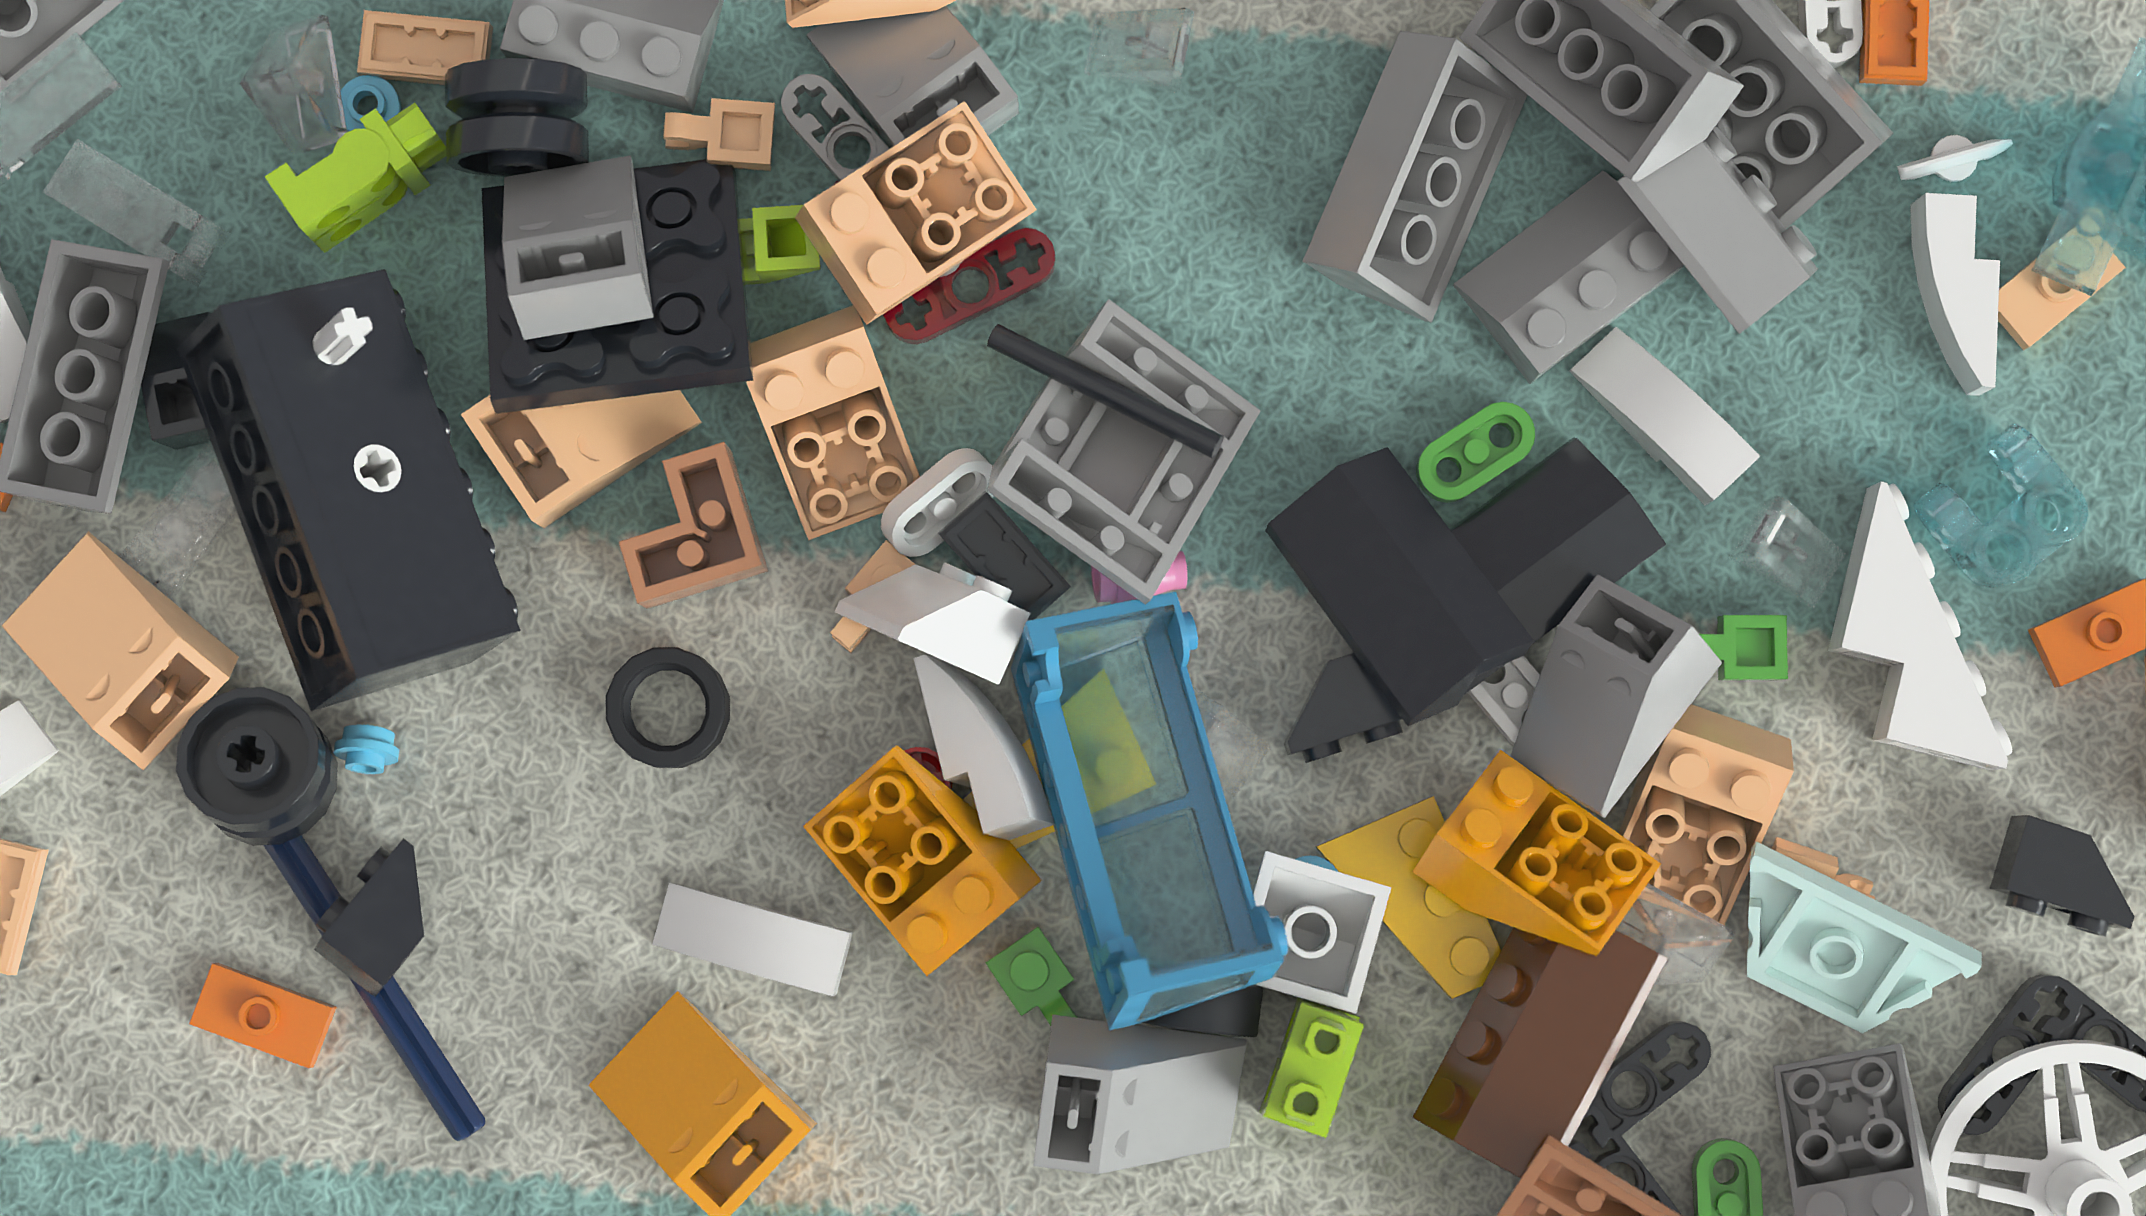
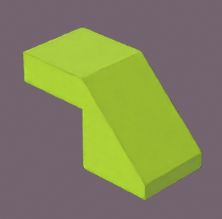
[740,205,821,285]

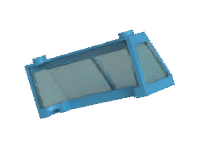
[1011,591,1288,1030]

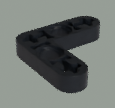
[1938,975,2146,1135]
[1568,1021,1711,1216]

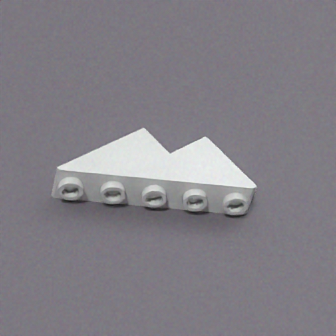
[1828,482,2012,770]

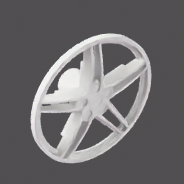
[1928,1040,2146,1216]

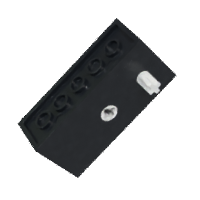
[177,269,521,711]

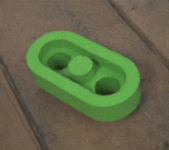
[1416,402,1535,503]
[1692,1138,1763,1216]

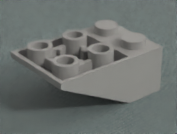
[806,6,1019,149]
[502,155,653,340]
[1510,574,1722,818]
[1033,1015,1247,1174]
[1773,1043,1941,1216]

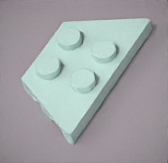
[1747,841,1982,1034]

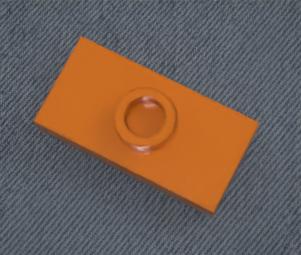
[1859,0,1929,86]
[2028,578,2146,688]
[189,963,337,1068]

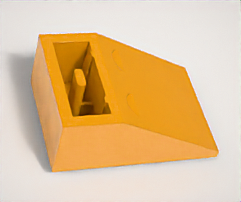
[803,745,1042,976]
[1412,750,1661,956]
[588,991,817,1216]

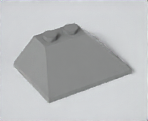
[987,299,1261,605]

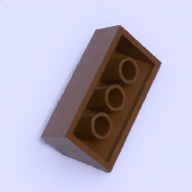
[1412,927,1668,1178]

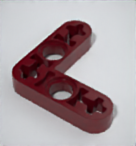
[834,180,1056,345]

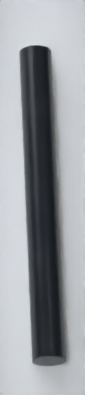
[987,324,1224,459]

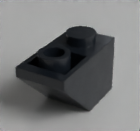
[141,312,211,450]
[1284,653,1403,763]
[1990,815,2134,937]
[314,838,424,997]

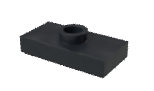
[938,491,1071,621]

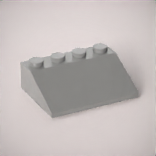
[1649,0,1894,229]

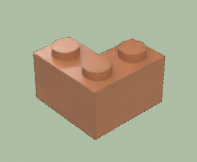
[619,442,768,609]

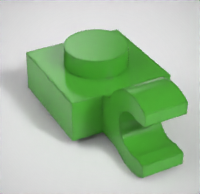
[1699,615,1788,680]
[986,926,1078,1026]

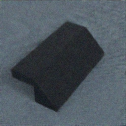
[1450,437,1666,695]
[1265,447,1534,726]

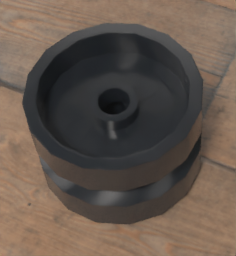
[445,58,589,177]
[176,687,338,846]

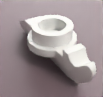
[1897,135,2013,182]

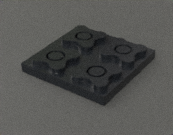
[481,159,753,414]

